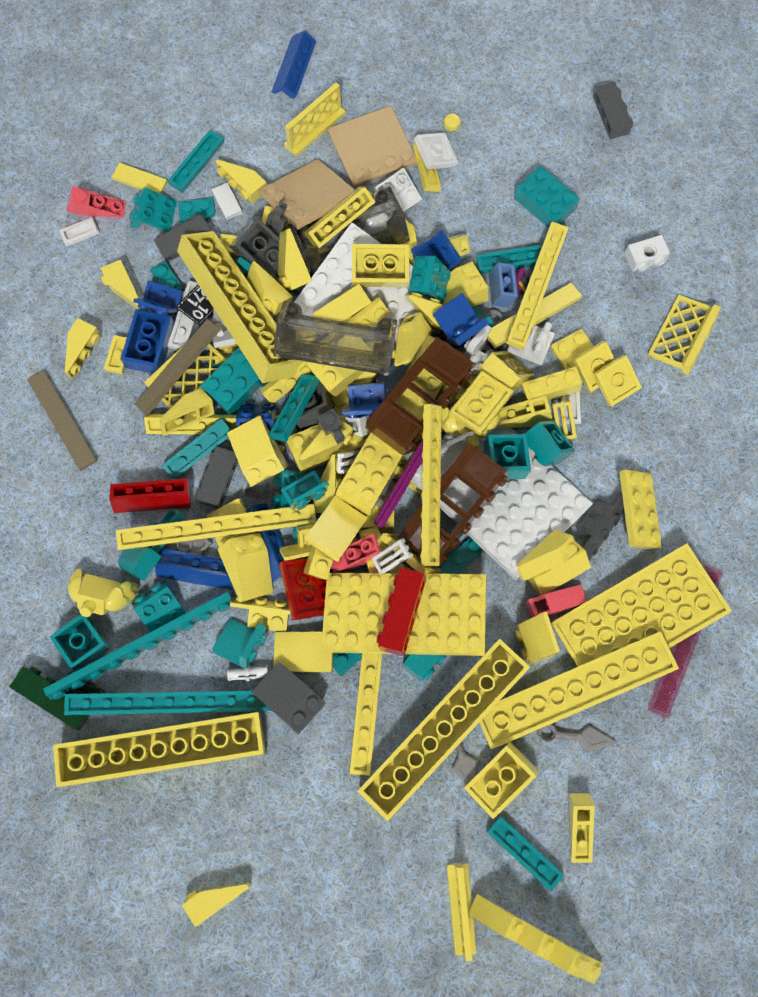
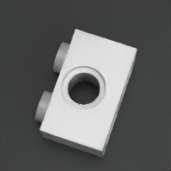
[625,235,670,272]

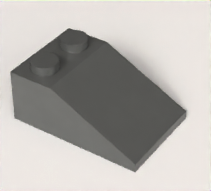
[229,217,279,281]
[288,373,336,431]
[251,662,326,734]

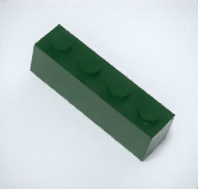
[9,666,90,730]

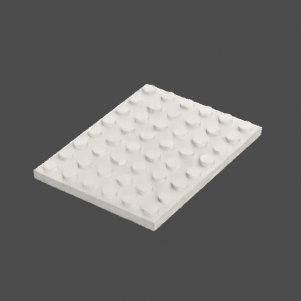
[411,428,593,581]

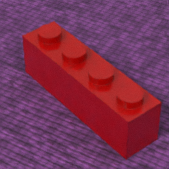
[109,478,191,513]
[376,568,426,657]

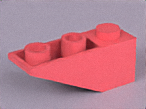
[66,186,126,218]
[331,534,381,573]
[525,584,587,618]

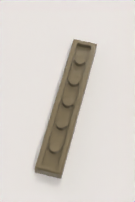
[134,319,221,416]
[27,370,97,471]

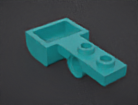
[118,508,185,581]

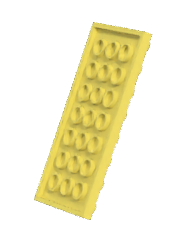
[551,543,732,667]
[321,573,487,656]

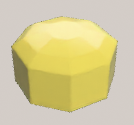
[444,113,461,131]

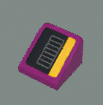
[516,268,530,294]

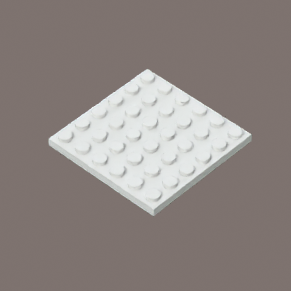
[287,223,432,371]

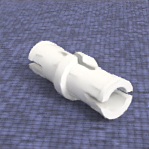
[227,665,269,681]

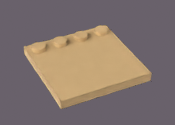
[327,106,417,188]
[259,159,355,230]

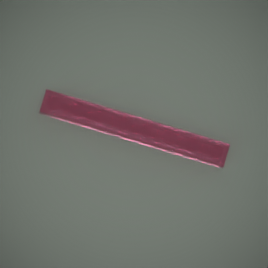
[648,565,723,719]

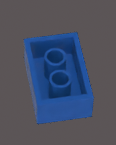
[120,309,174,374]

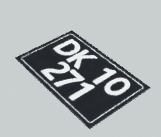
[175,284,214,326]

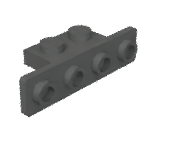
[576,493,625,561]

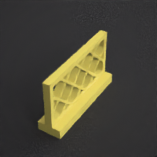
[284,82,346,157]
[648,295,721,375]
[144,343,226,408]
[447,863,477,961]

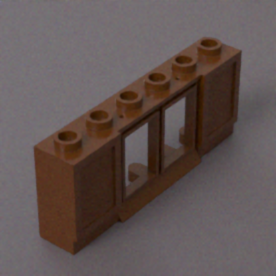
[365,337,474,456]
[398,443,509,567]

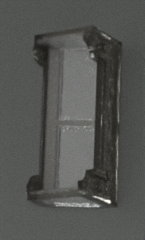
[288,187,410,277]
[274,301,397,375]

